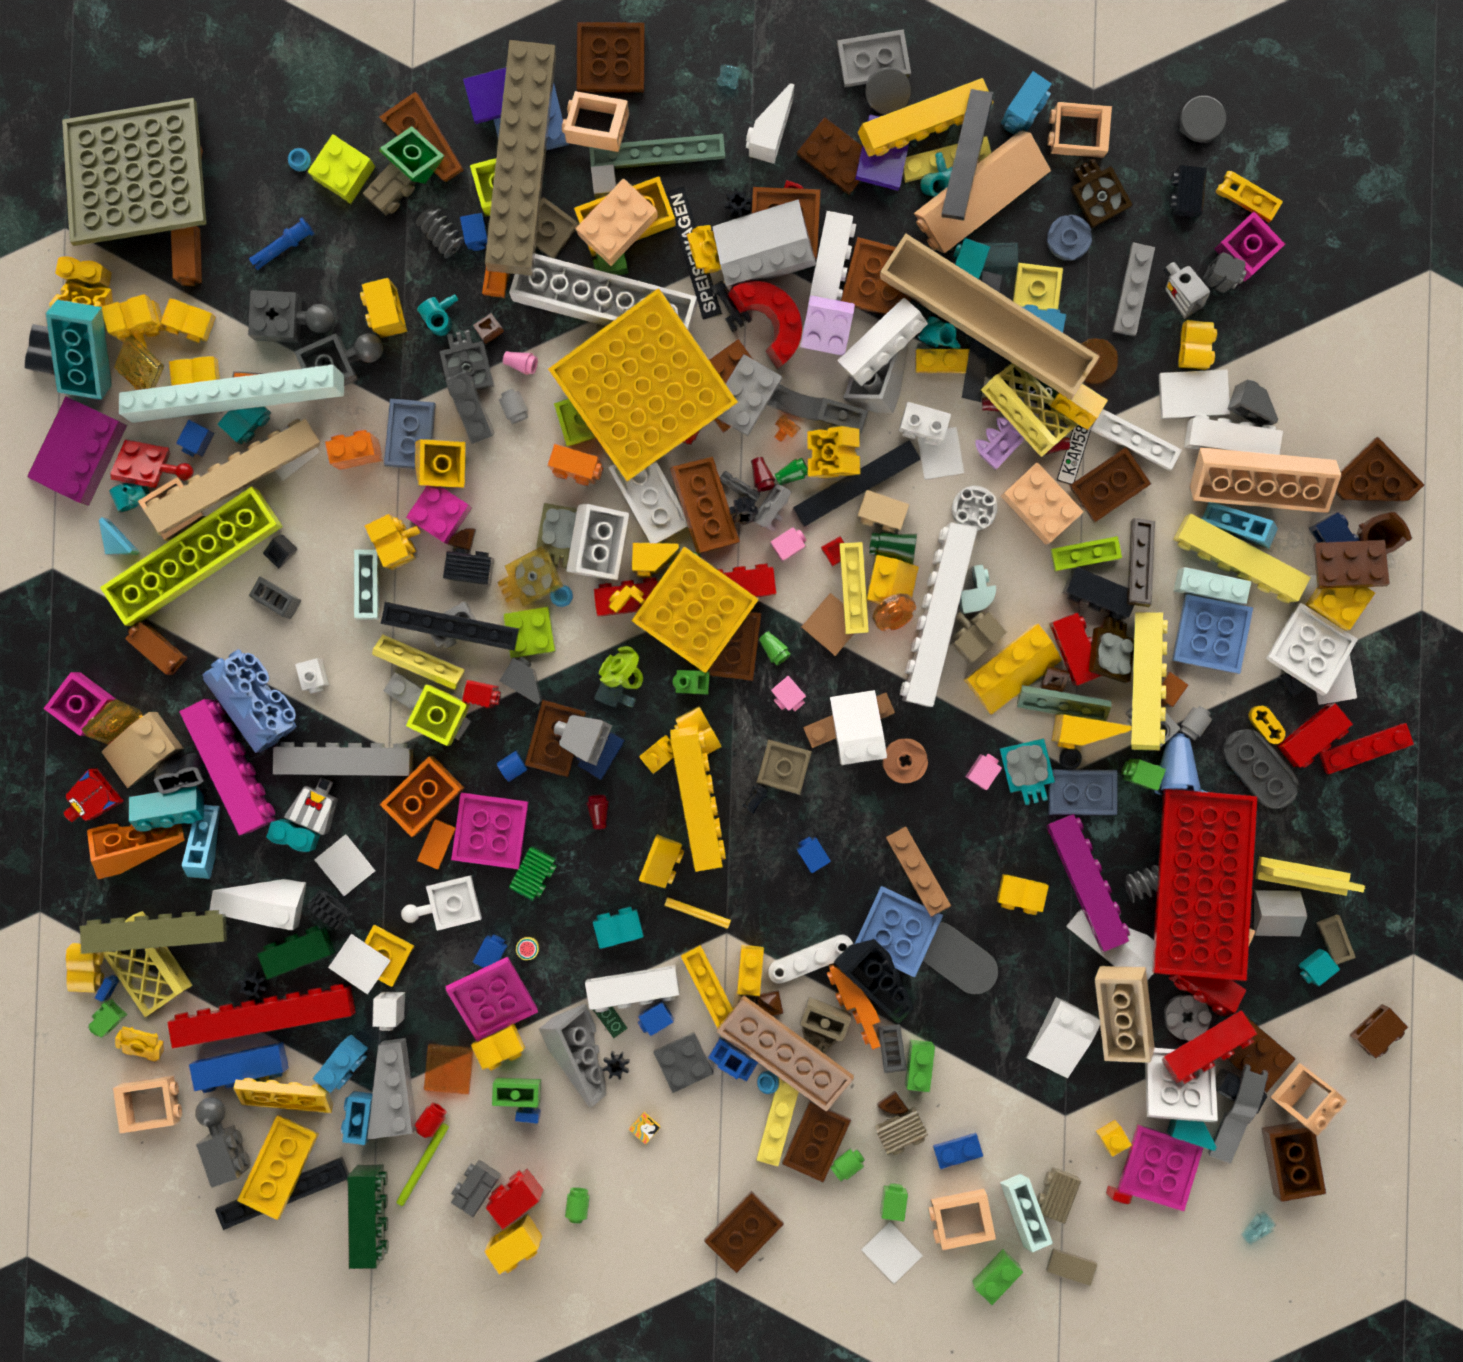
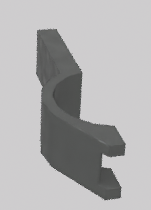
[767,385,868,434]
[1208,1064,1268,1163]

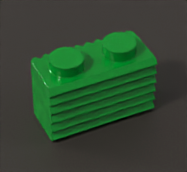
[509,847,557,901]

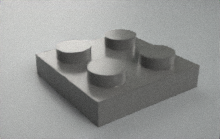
[654,1031,714,1093]

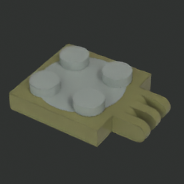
[536,503,577,569]

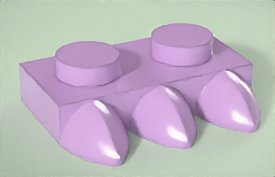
[975,417,1025,470]

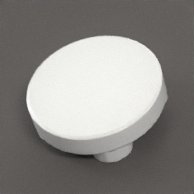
[952,486,997,531]

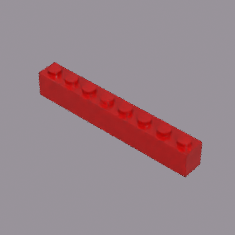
[594,563,777,617]
[167,984,356,1049]

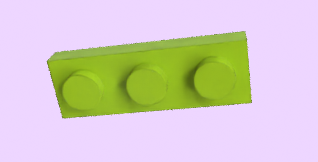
[1050,536,1122,572]

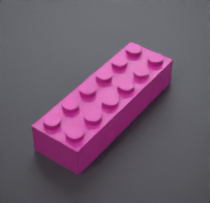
[179,699,275,835]

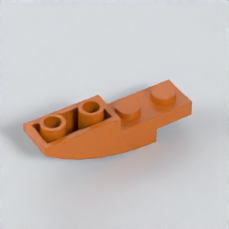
[827,964,881,1050]

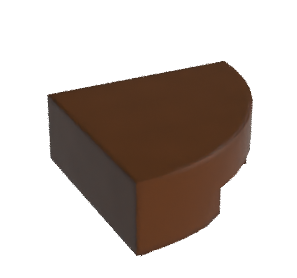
[448,528,476,551]
[877,1091,909,1114]

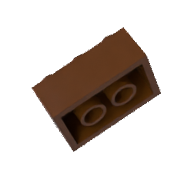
[1261,1121,1326,1202]

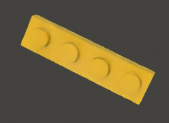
[681,945,733,1037]

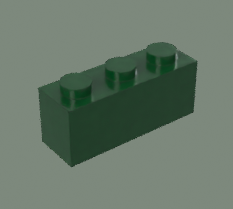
[257,925,336,979]

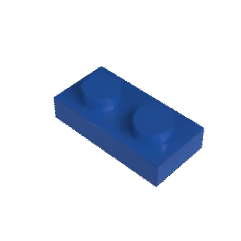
[933,1133,983,1169]

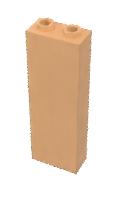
[914,130,1051,253]

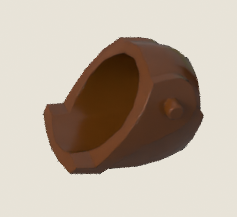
[1357,512,1412,554]

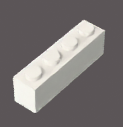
[808,211,856,304]
[837,298,928,386]
[1184,415,1283,455]
[585,965,680,1012]

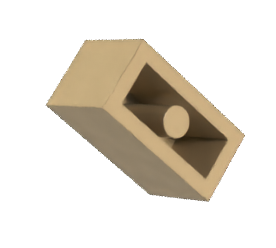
[856,490,909,534]

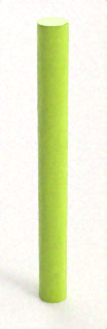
[396,1123,449,1206]

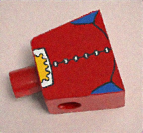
[63,768,124,822]

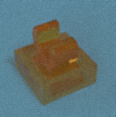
[774,415,801,442]

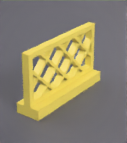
[981,363,1077,457]
[1255,856,1365,896]
[103,911,193,1017]

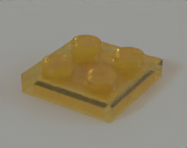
[114,335,164,390]
[81,699,144,745]

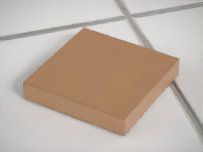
[801,593,854,656]

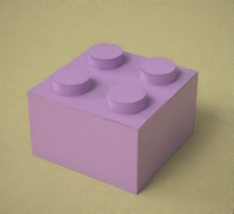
[800,295,855,356]

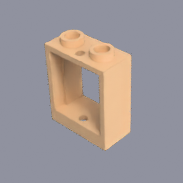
[562,92,629,152]
[1047,102,1112,158]
[1271,1063,1347,1136]
[113,1076,182,1133]
[928,1189,996,1250]

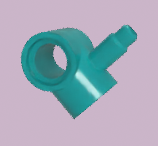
[921,152,952,197]
[417,294,458,336]
[918,316,961,349]
[109,483,150,512]

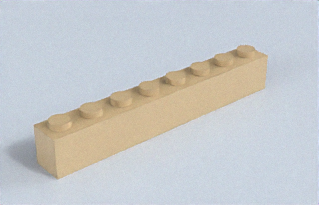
[143,419,320,535]

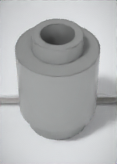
[499,389,528,424]
[1180,706,1212,741]

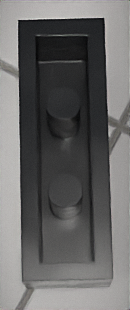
[1063,567,1134,621]

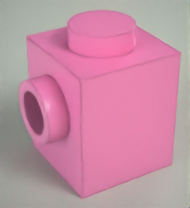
[771,676,806,711]

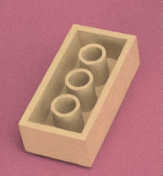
[1095,966,1155,1063]

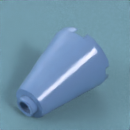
[1154,733,1201,795]

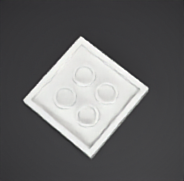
[1266,602,1358,696]
[1145,1048,1218,1123]

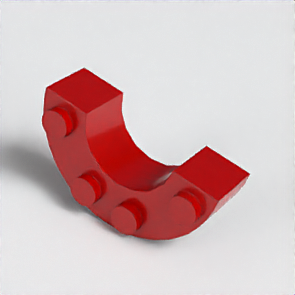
[728,281,802,370]

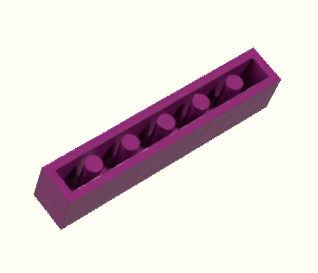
[1046,814,1130,952]

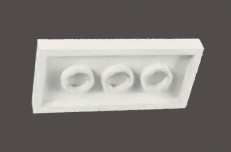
[608,461,688,543]

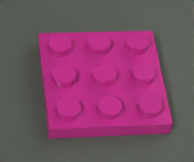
[451,792,529,869]
[446,957,538,1041]
[1117,1124,1204,1211]

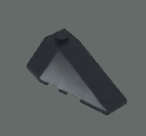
[834,939,914,1024]

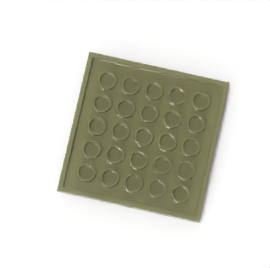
[62,98,206,246]

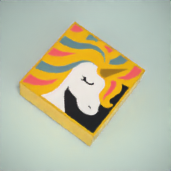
[629,1111,661,1145]

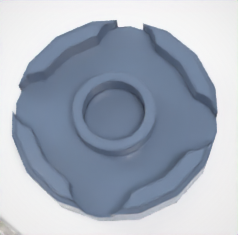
[1047,215,1092,261]

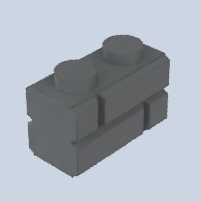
[1202,252,1247,293]
[451,1160,501,1217]

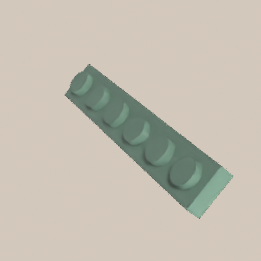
[589,134,725,169]

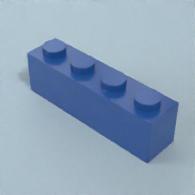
[189,1042,289,1093]

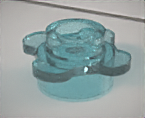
[717,64,742,89]

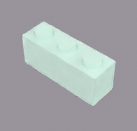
[354,550,379,620]
[1174,567,1251,605]
[1000,1174,1053,1252]

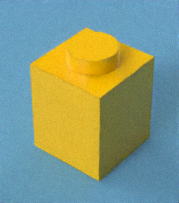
[1096,1120,1132,1157]

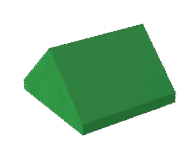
[379,126,444,184]

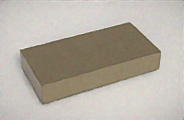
[1316,915,1356,965]
[1046,1248,1097,1286]

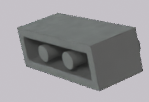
[445,370,494,444]

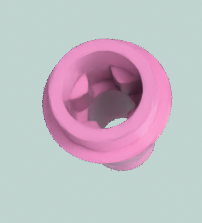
[503,351,538,375]

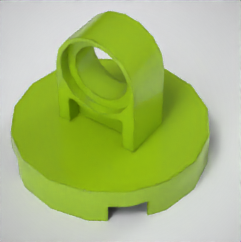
[599,646,643,689]

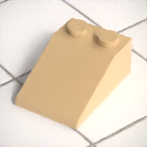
[101,712,183,788]

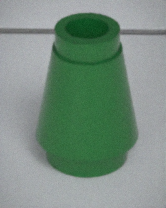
[775,458,808,486]

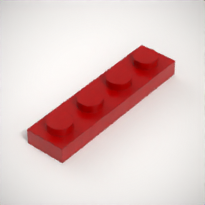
[1319,723,1414,774]

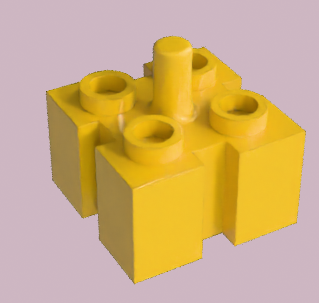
[49,281,113,322]
[101,294,166,350]
[807,426,860,479]
[364,514,421,570]

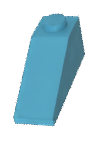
[1202,502,1278,549]
[182,805,220,879]

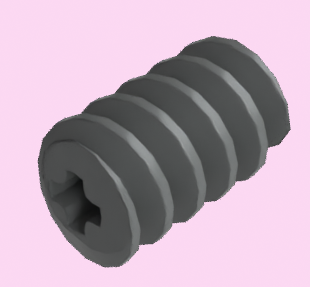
[416,208,464,259]
[1124,865,1159,903]

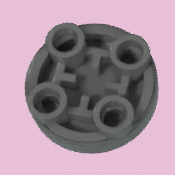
[865,67,911,115]
[1179,96,1226,143]

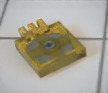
[497,546,564,606]

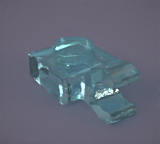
[594,682,636,708]

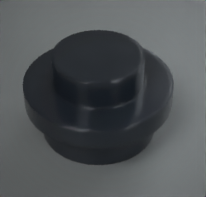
[1059,748,1082,770]

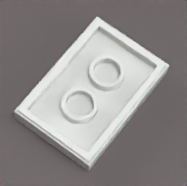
[1159,369,1230,419]

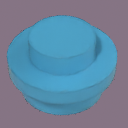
[288,148,311,171]
[550,585,573,607]
[757,1071,780,1094]

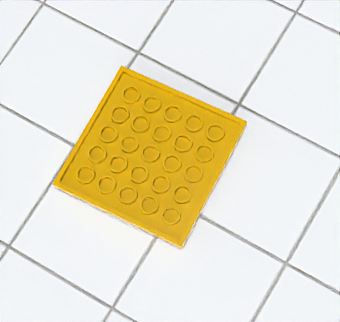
[548,288,738,481]

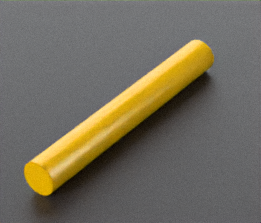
[664,897,731,929]

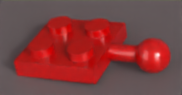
[110,439,194,488]

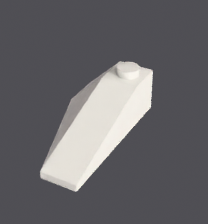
[210,879,306,930]
[1066,909,1154,980]

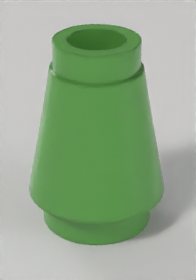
[759,631,791,665]

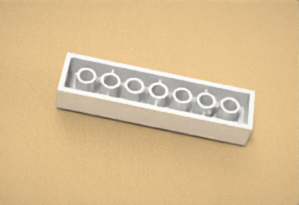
[509,254,697,332]
[900,522,977,707]

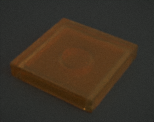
[424,1044,474,1094]

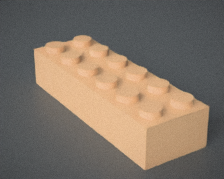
[1190,448,1341,513]

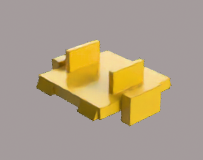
[686,225,721,273]
[115,1026,164,1062]

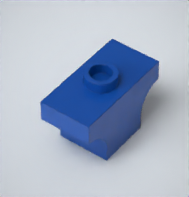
[708,1037,758,1082]

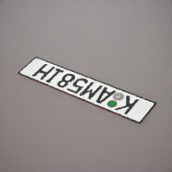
[1057,422,1093,485]

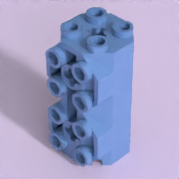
[202,649,297,753]

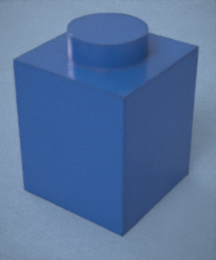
[460,213,488,251]
[176,420,215,457]
[797,836,831,873]
[473,935,508,968]
[638,1000,674,1037]

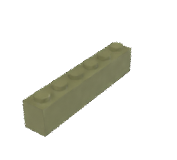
[80,910,227,954]

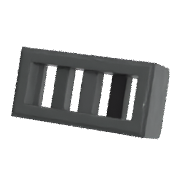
[249,576,301,619]
[878,1024,907,1073]

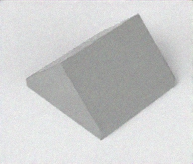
[1254,890,1307,936]

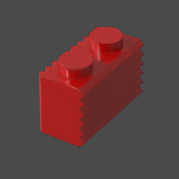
[462,680,501,708]

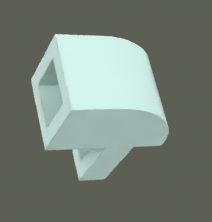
[959,564,996,614]

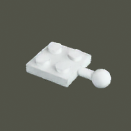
[401,875,482,931]

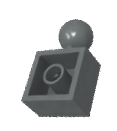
[248,290,334,343]
[294,333,383,386]
[195,1097,250,1188]

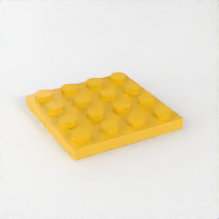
[631,546,759,673]

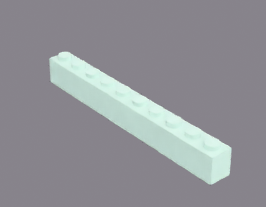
[119,365,344,423]

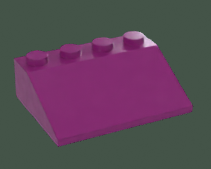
[27,396,127,506]

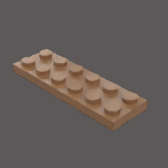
[717,996,854,1112]

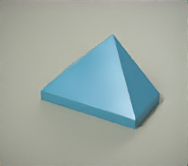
[99,517,140,555]

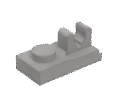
[753,484,792,531]

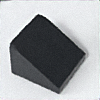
[262,534,297,569]

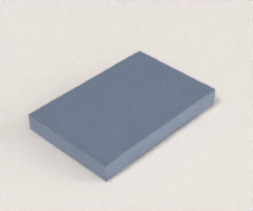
[384,398,436,469]
[1048,770,1117,815]

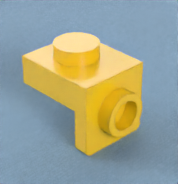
[609,585,645,613]
[639,735,674,774]

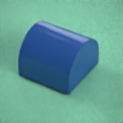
[497,751,528,782]

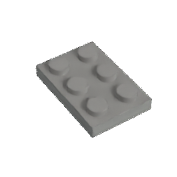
[837,29,911,87]
[717,355,783,436]

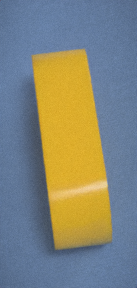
[1248,706,1285,744]

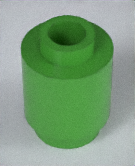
[831,1148,865,1182]
[565,1187,590,1224]

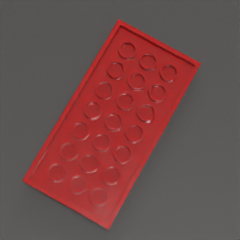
[1152,789,1257,981]

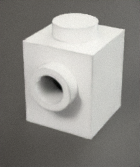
[295,658,329,694]

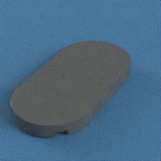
[1223,729,1298,809]
[923,922,998,994]

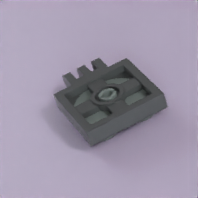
[439,329,494,396]

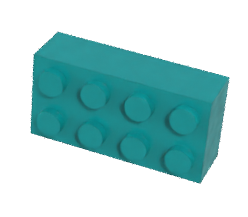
[45,300,112,400]

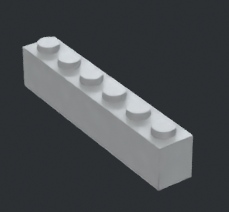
[273,742,413,776]

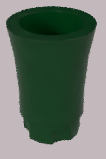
[869,532,917,565]

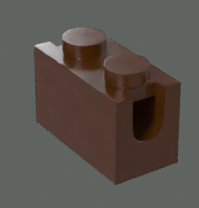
[1350,1004,1408,1059]

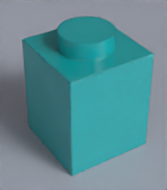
[1298,949,1340,986]

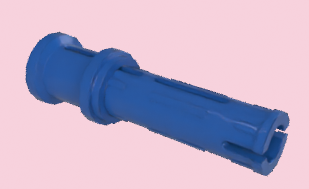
[249,217,314,270]

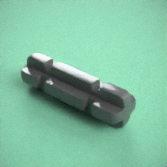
[720,471,760,503]

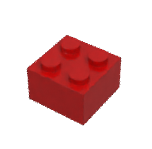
[486,1168,544,1230]

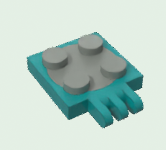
[1000,738,1055,805]

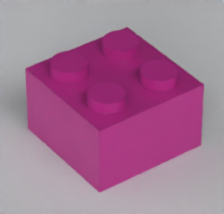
[1214,212,1285,282]
[406,486,472,545]
[44,672,117,736]

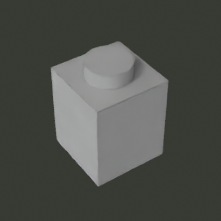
[591,165,616,200]

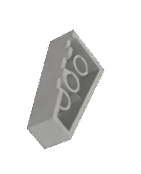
[367,1038,416,1139]

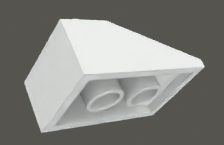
[746,83,794,164]
[830,690,887,765]
[1026,997,1100,1078]

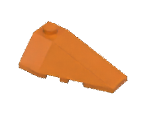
[87,823,185,879]

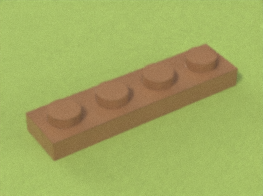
[803,692,895,748]
[886,827,951,917]

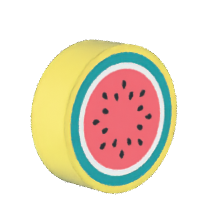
[516,937,539,960]

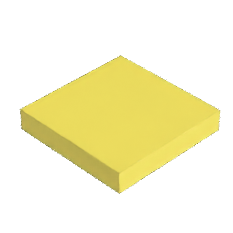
[1013,263,1063,311]

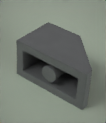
[1227,379,1278,427]
[499,657,542,704]

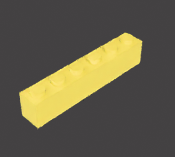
[1173,514,1311,604]
[1131,612,1168,751]

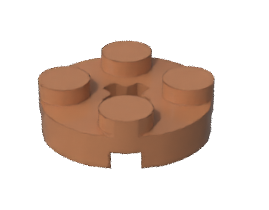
[882,738,928,783]

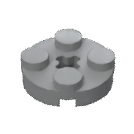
[1164,994,1212,1041]

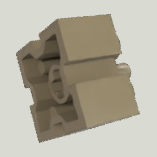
[950,612,1007,664]

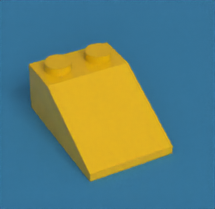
[1051,715,1132,749]

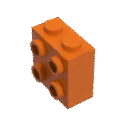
[325,430,383,470]
[548,444,604,486]

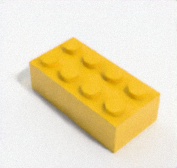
[574,176,676,257]

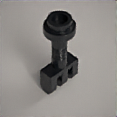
[711,280,752,332]

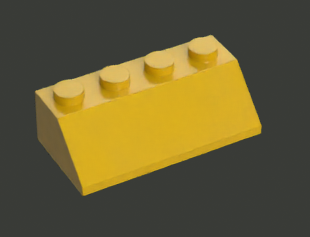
[963,623,1062,715]

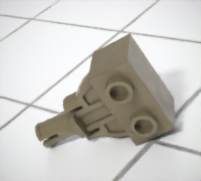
[800,997,851,1055]

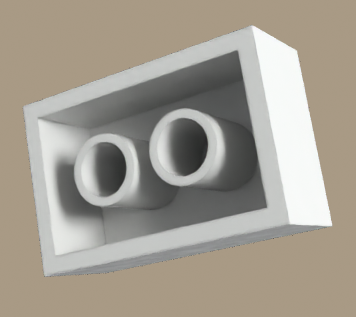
[566,504,629,580]

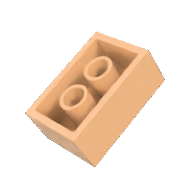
[576,178,658,266]
[1001,462,1084,545]

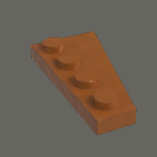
[379,92,464,182]

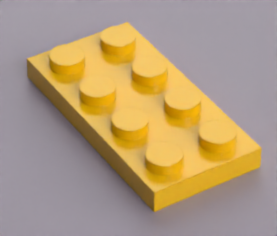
[234,1078,333,1113]
[237,1115,319,1220]

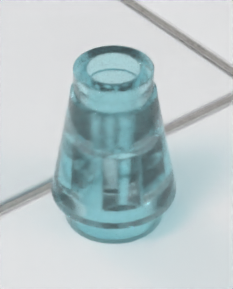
[1241,1211,1276,1245]

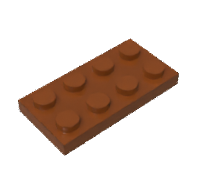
[670,456,740,554]

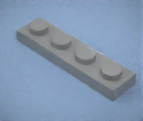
[1112,243,1155,336]
[383,672,472,740]

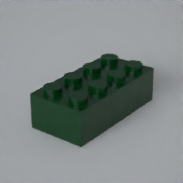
[348,1164,389,1269]

